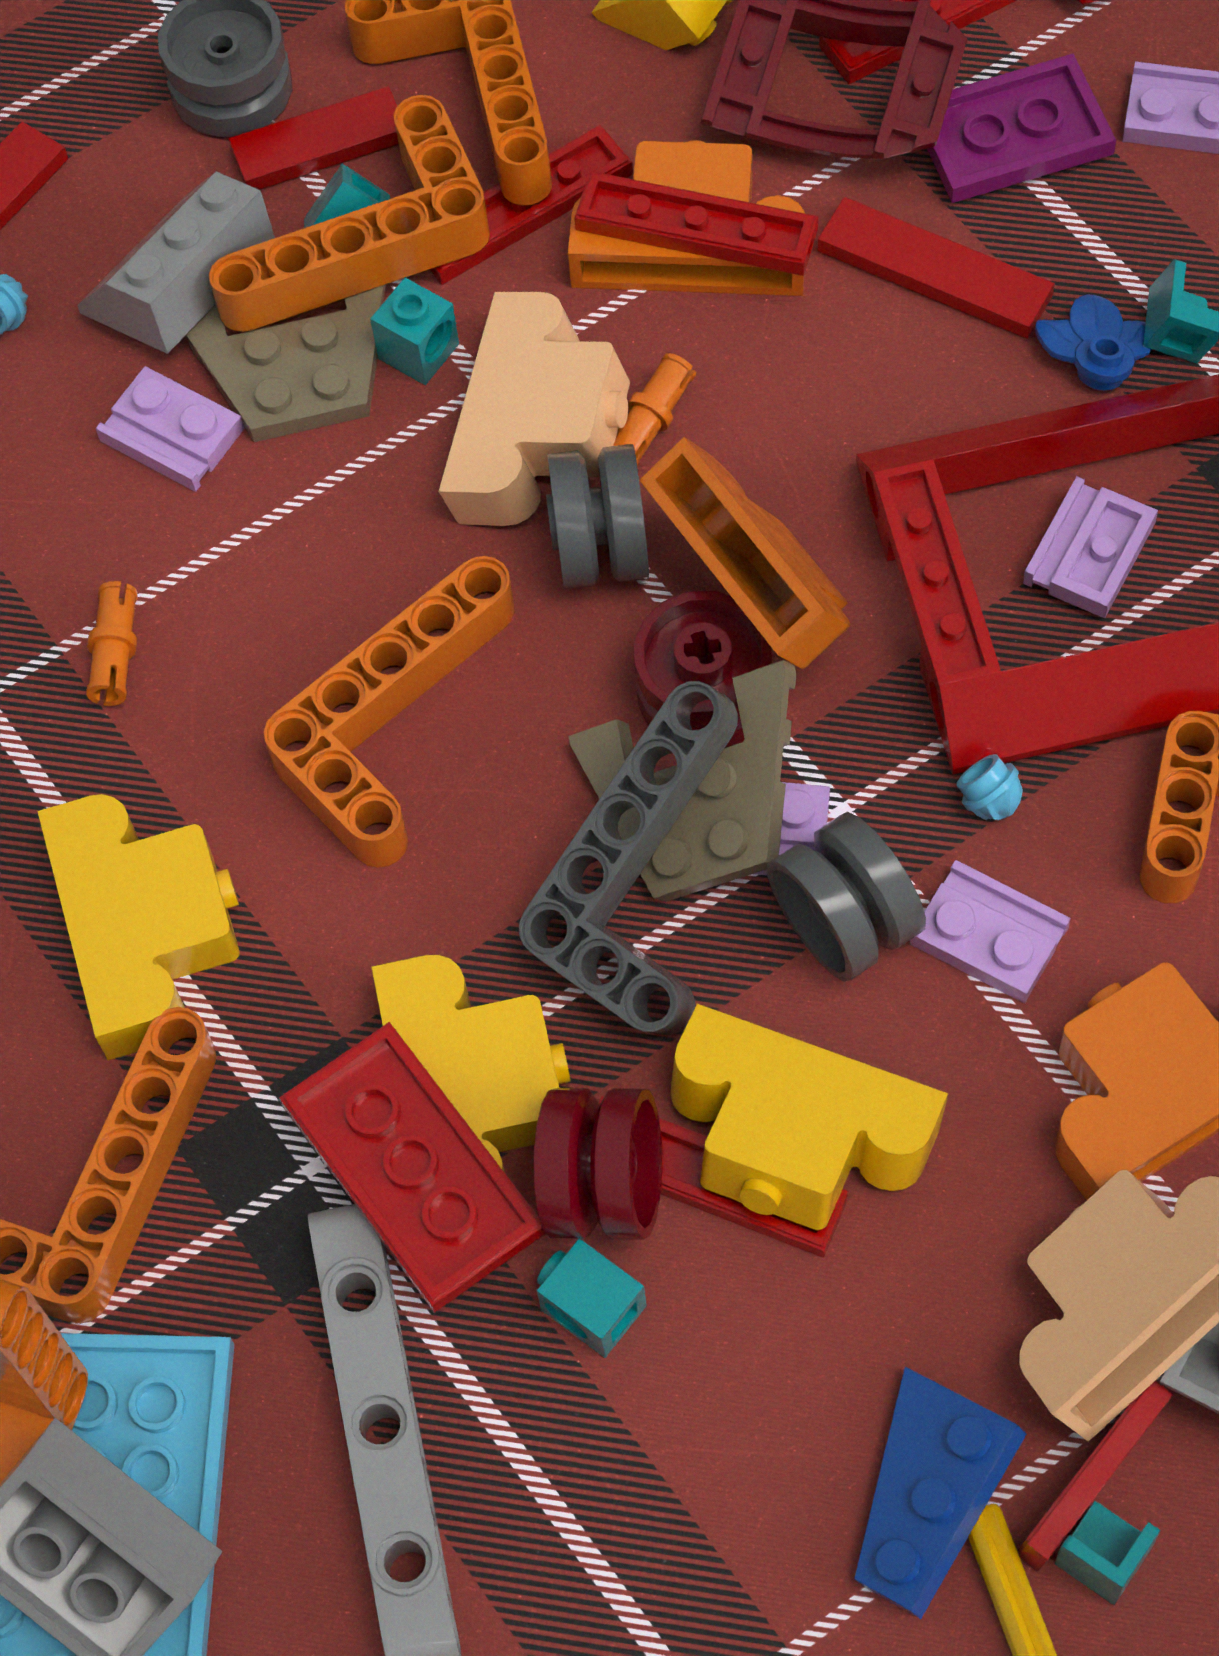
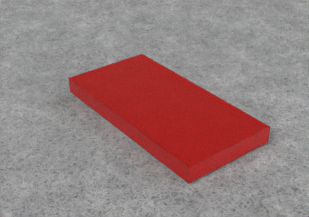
[279,1022,546,1313]

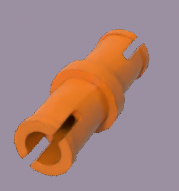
[613,353,696,467]
[86,581,138,706]

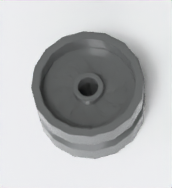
[158,0,293,137]
[546,444,649,589]
[767,811,926,982]

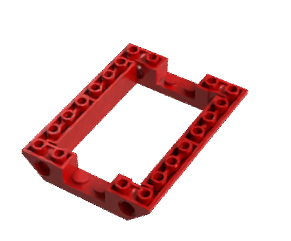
[856,374,1219,775]

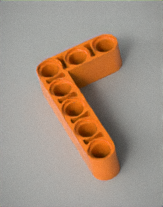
[345,0,552,205]
[209,95,490,332]
[264,556,515,868]
[1140,711,1219,903]
[0,1007,217,1324]
[0,1279,88,1483]

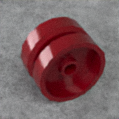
[634,591,772,748]
[534,1088,662,1240]

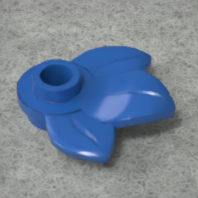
[1035,294,1152,390]

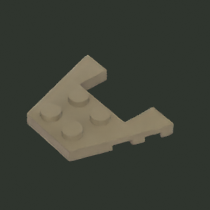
[185,284,386,442]
[568,660,796,902]

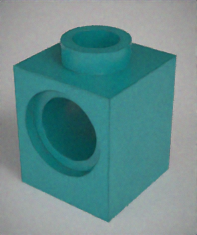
[370,277,459,385]
[537,1239,647,1358]

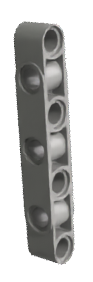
[308,1204,462,1656]

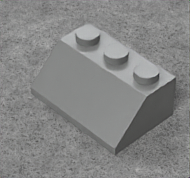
[77,172,275,354]
[0,1418,223,1656]

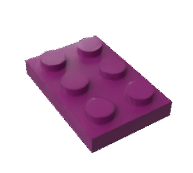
[927,53,1116,203]

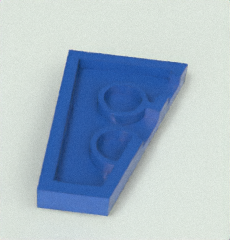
[854,1367,1027,1619]

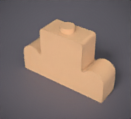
[439,292,630,526]
[1019,1170,1219,1442]

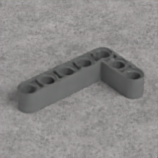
[519,681,738,1035]

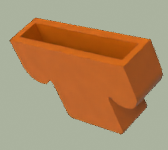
[568,140,805,296]
[639,437,851,669]
[1055,962,1219,1200]

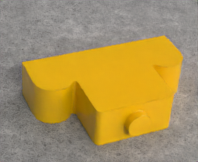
[37,794,240,1061]
[372,955,571,1173]
[670,1004,948,1230]

